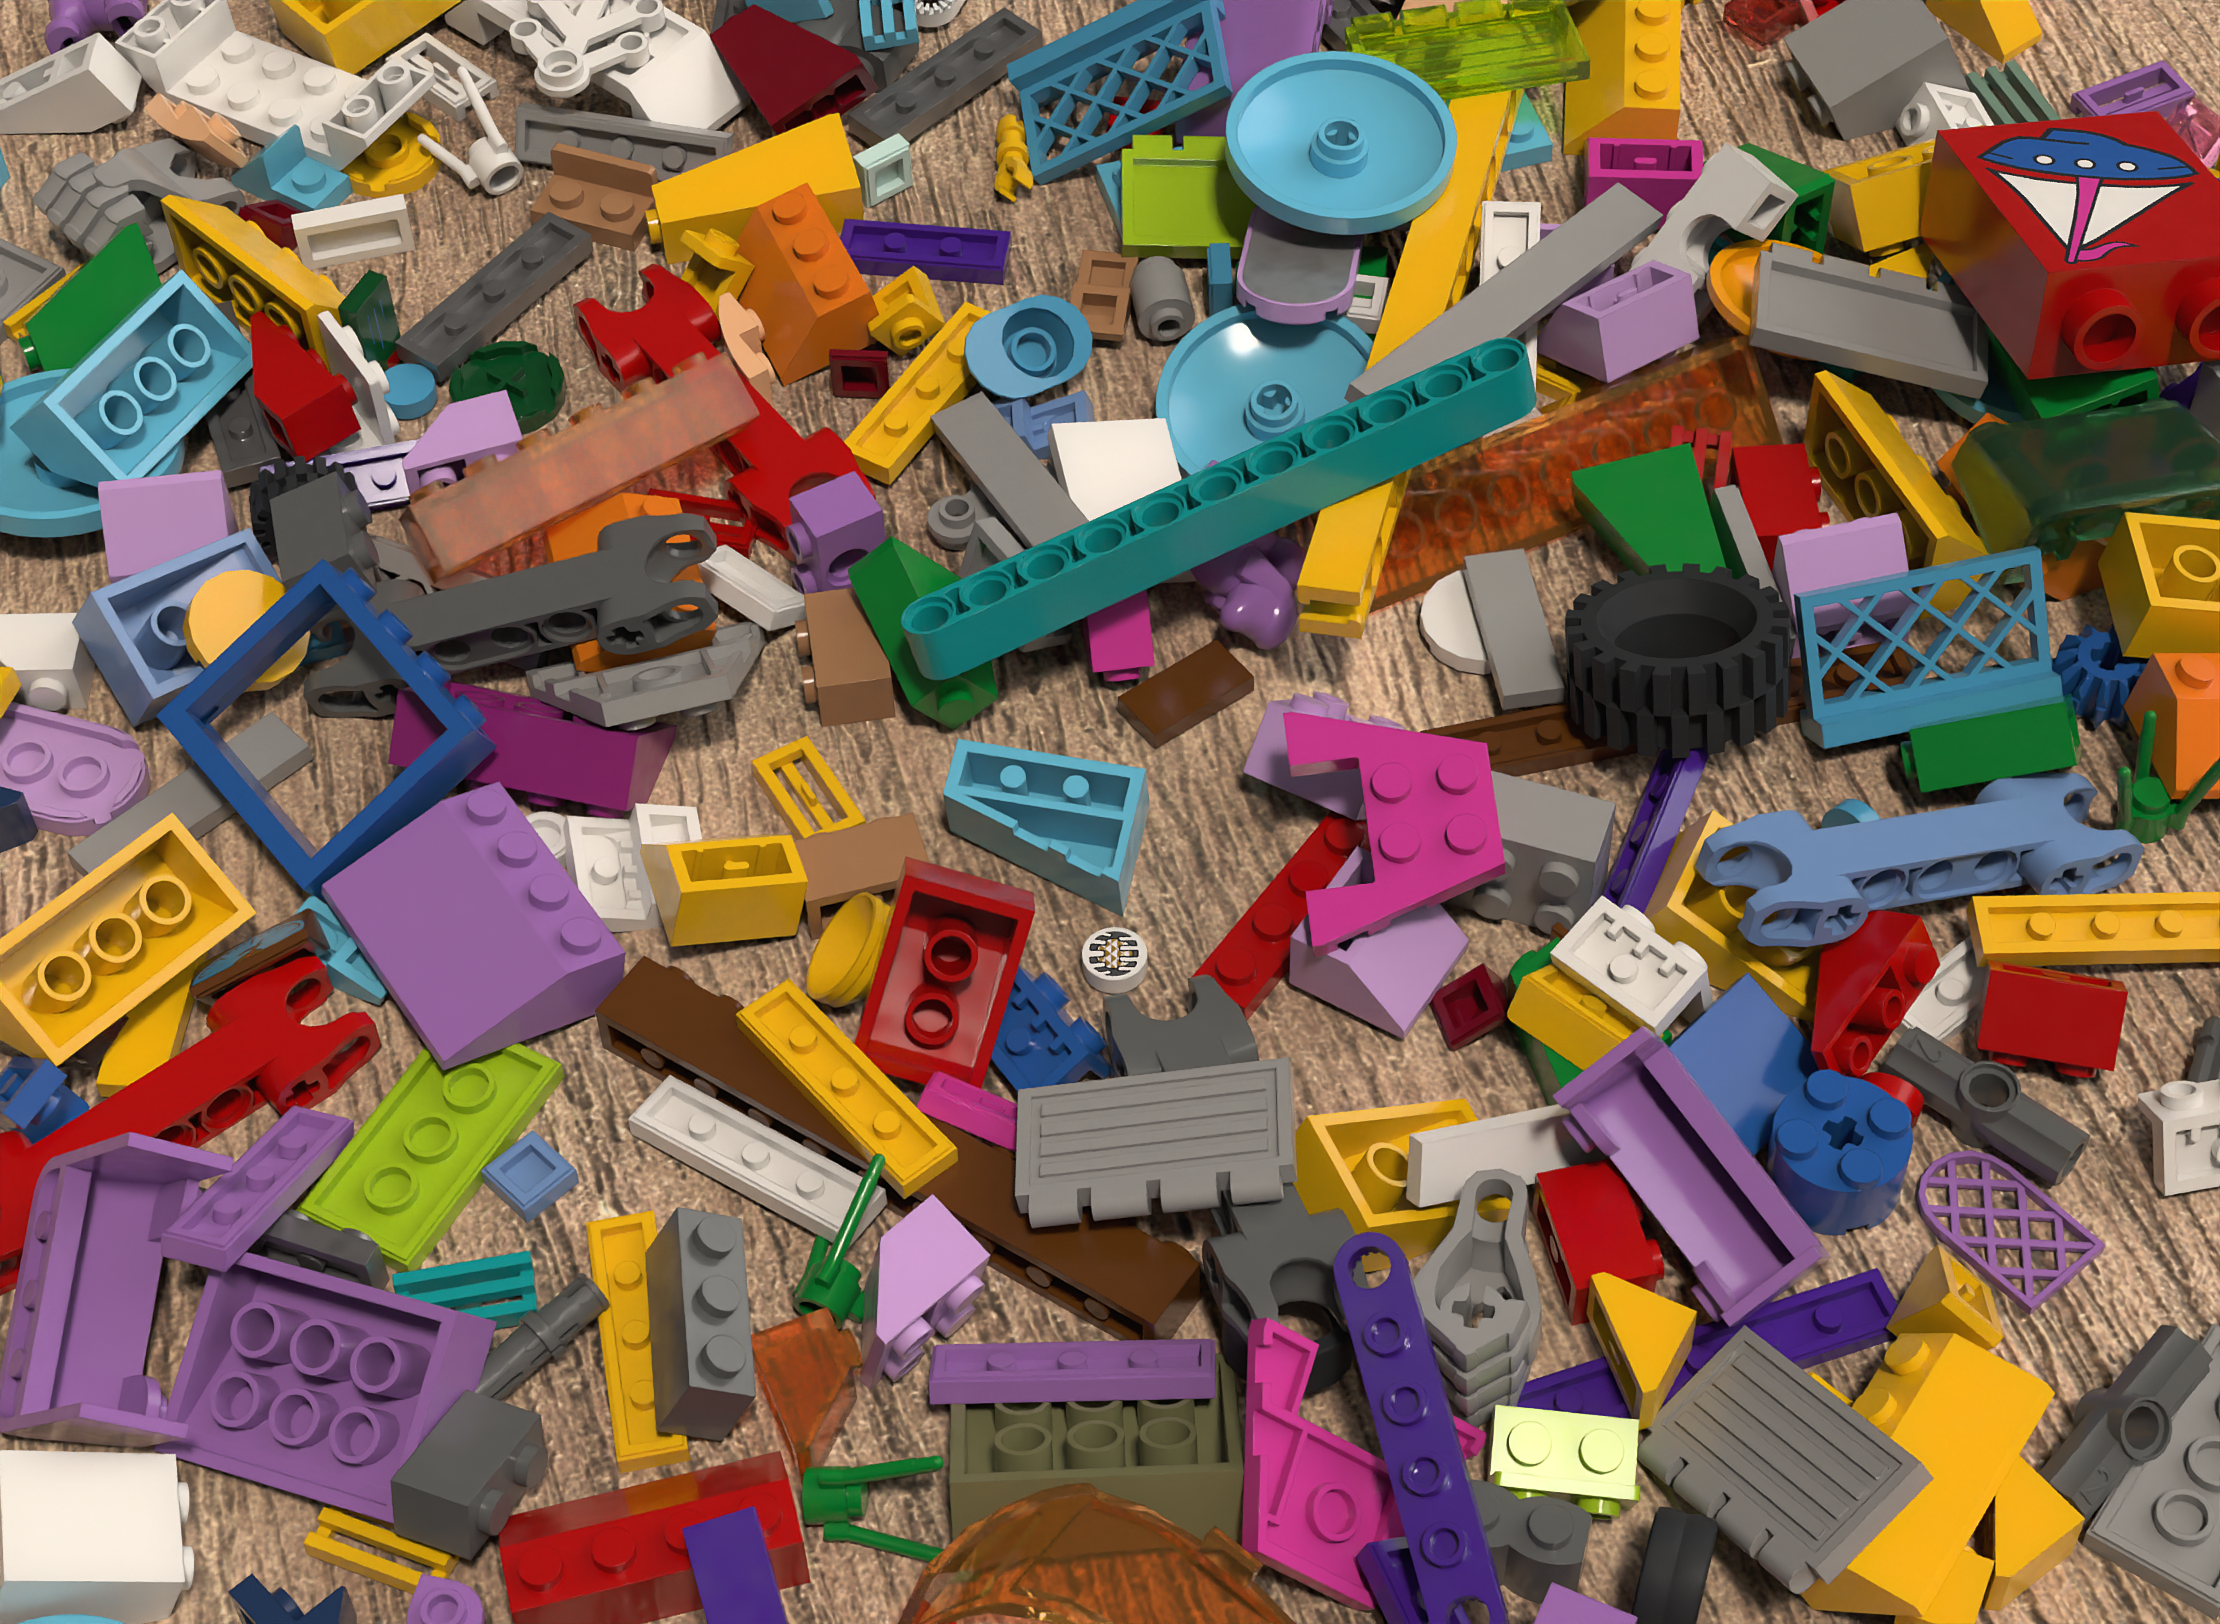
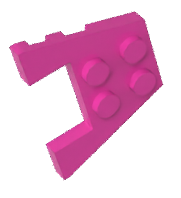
[1283,712,1505,957]
[1242,1317,1488,1611]

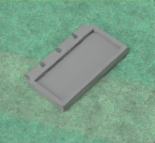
[1749,242,1988,399]
[1015,1057,1297,1228]
[1637,1325,1934,1594]

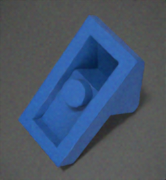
[0,1056,90,1144]

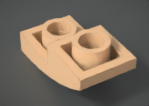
[144,92,249,168]
[719,292,776,408]

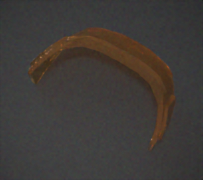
[898,1483,1296,1624]

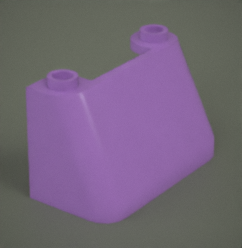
[1175,0,1334,143]

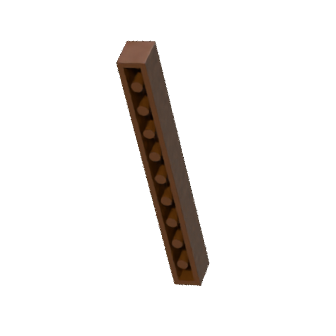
[595,956,1201,1341]

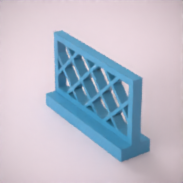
[1007,0,1233,185]
[1794,546,2063,749]

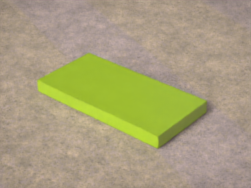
[296,1043,565,1273]

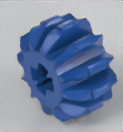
[2051,623,2150,730]

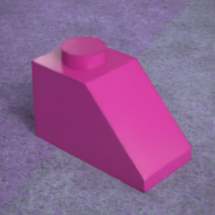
[1081,590,1155,681]

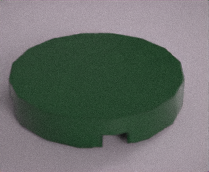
[448,341,567,435]

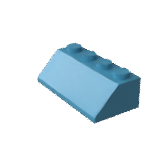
[9,269,253,487]

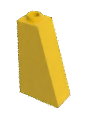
[645,113,864,265]

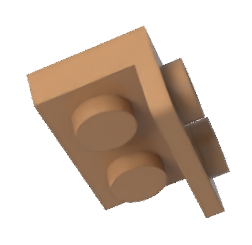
[530,143,658,252]

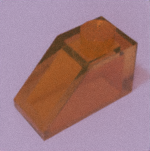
[751,1307,863,1486]

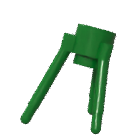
[2114,710,2220,844]
[793,1154,886,1329]
[802,1455,969,1570]

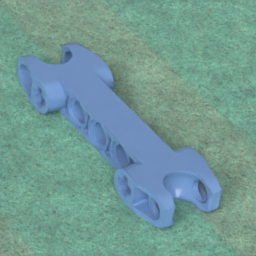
[1696,772,2145,947]

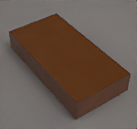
[1118,639,1254,749]

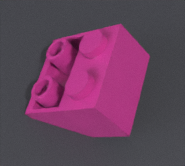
[1583,137,1703,229]

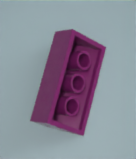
[388,681,677,819]

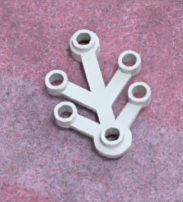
[509,0,665,98]

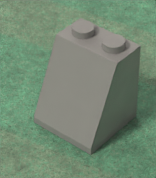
[1783,0,1970,141]

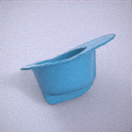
[964,295,1093,399]

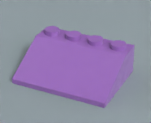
[321,782,626,1070]
[154,1252,497,1523]

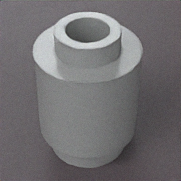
[1129,256,1195,341]

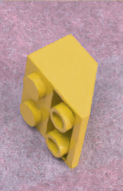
[640,834,808,947]

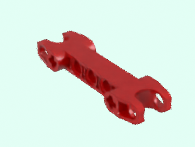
[573,264,876,562]
[0,956,381,1296]

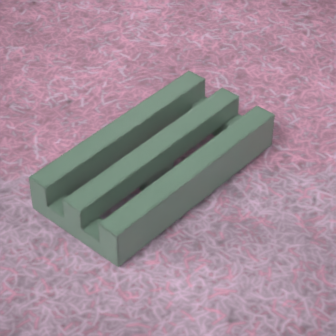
[1965,60,2061,125]

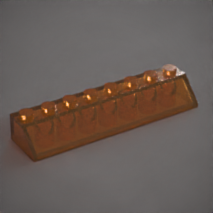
[1310,335,1783,613]

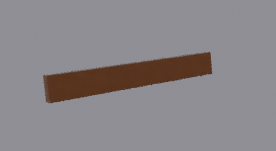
[1420,641,1912,777]

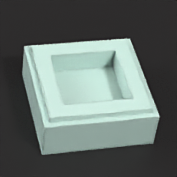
[853,133,913,209]

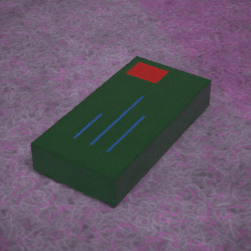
[338,270,403,372]

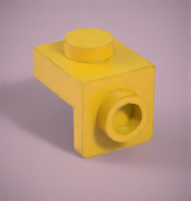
[680,229,755,323]
[867,266,945,357]

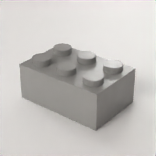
[1442,771,1616,934]

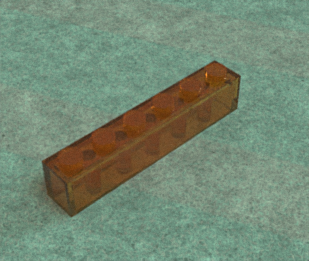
[399,351,760,584]

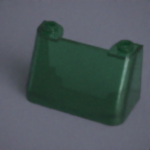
[1951,398,2220,585]

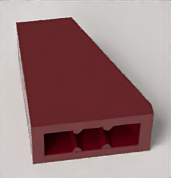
[709,4,879,135]

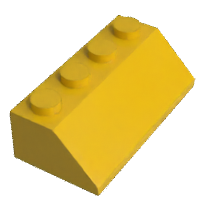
[1563,0,1681,155]
[160,194,346,373]
[1803,370,1992,620]
[0,812,257,1067]
[1800,1333,2055,1617]

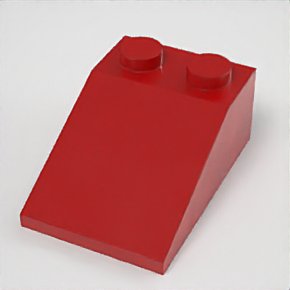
[853,856,1035,1089]

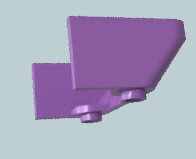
[1552,1026,1831,1327]
[0,1132,234,1448]

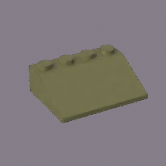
[949,1353,1244,1559]

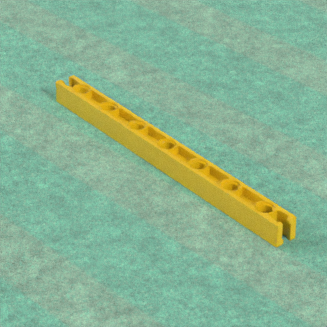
[1297,41,1524,639]

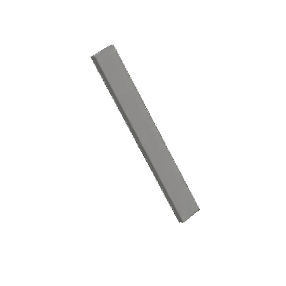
[1344,182,1663,403]

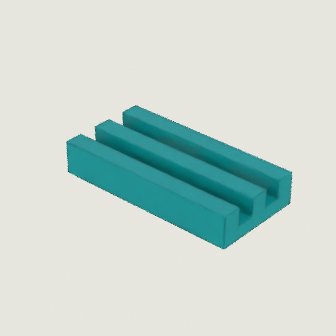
[392,1250,539,1329]

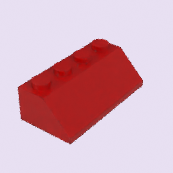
[499,1451,811,1624]

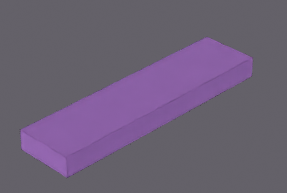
[161,1106,354,1272]
[929,1339,1216,1404]

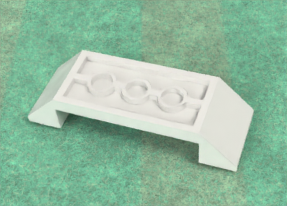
[114,0,436,171]
[445,0,751,130]

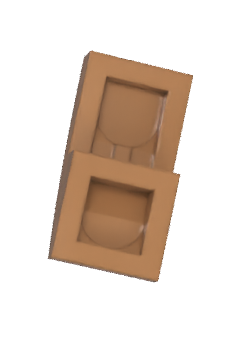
[1070,249,1139,342]

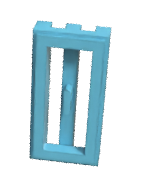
[859,0,919,51]

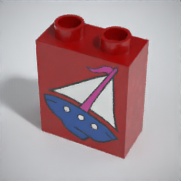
[1920,111,2220,379]

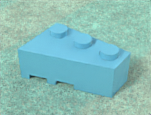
[943,739,1150,917]

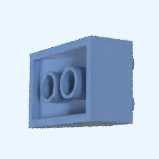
[72,527,282,727]

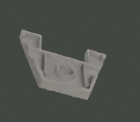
[525,620,766,731]

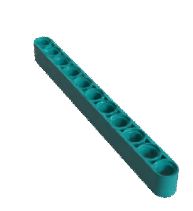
[900,337,1537,680]

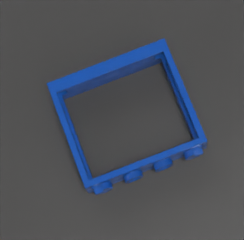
[156,558,498,904]

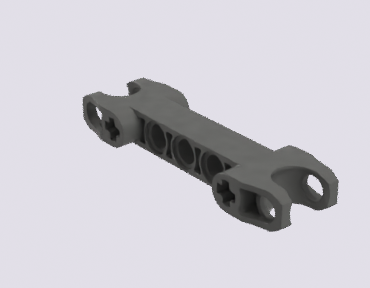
[303,513,718,718]
[1102,974,1369,1346]

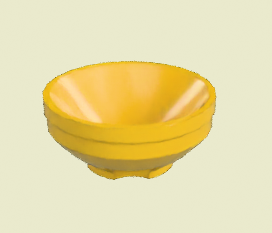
[806,892,890,1008]

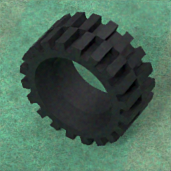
[1565,563,1790,758]

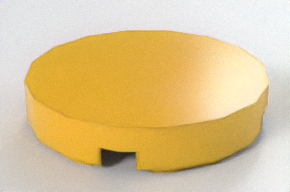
[340,112,443,198]
[182,570,310,692]

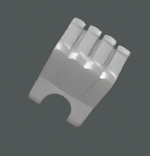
[32,138,247,275]
[1413,1169,1542,1428]

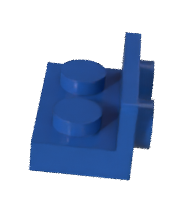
[991,965,1111,1092]

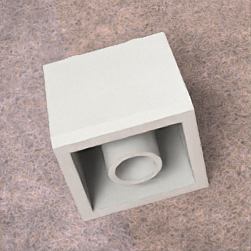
[0,1450,194,1624]

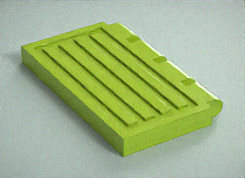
[1121,135,1257,259]

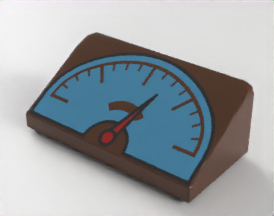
[189,908,331,1006]

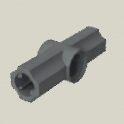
[1882,1026,2090,1186]
[2039,1325,2213,1526]

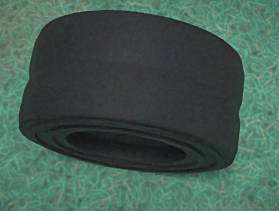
[1631,1507,1718,1624]

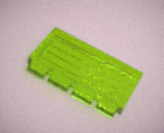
[1345,0,1591,101]

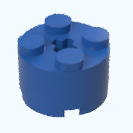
[1764,1069,1913,1236]

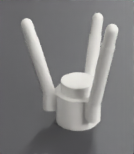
[417,66,524,195]

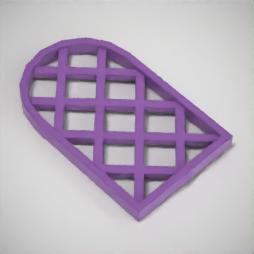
[1917,1150,2105,1316]

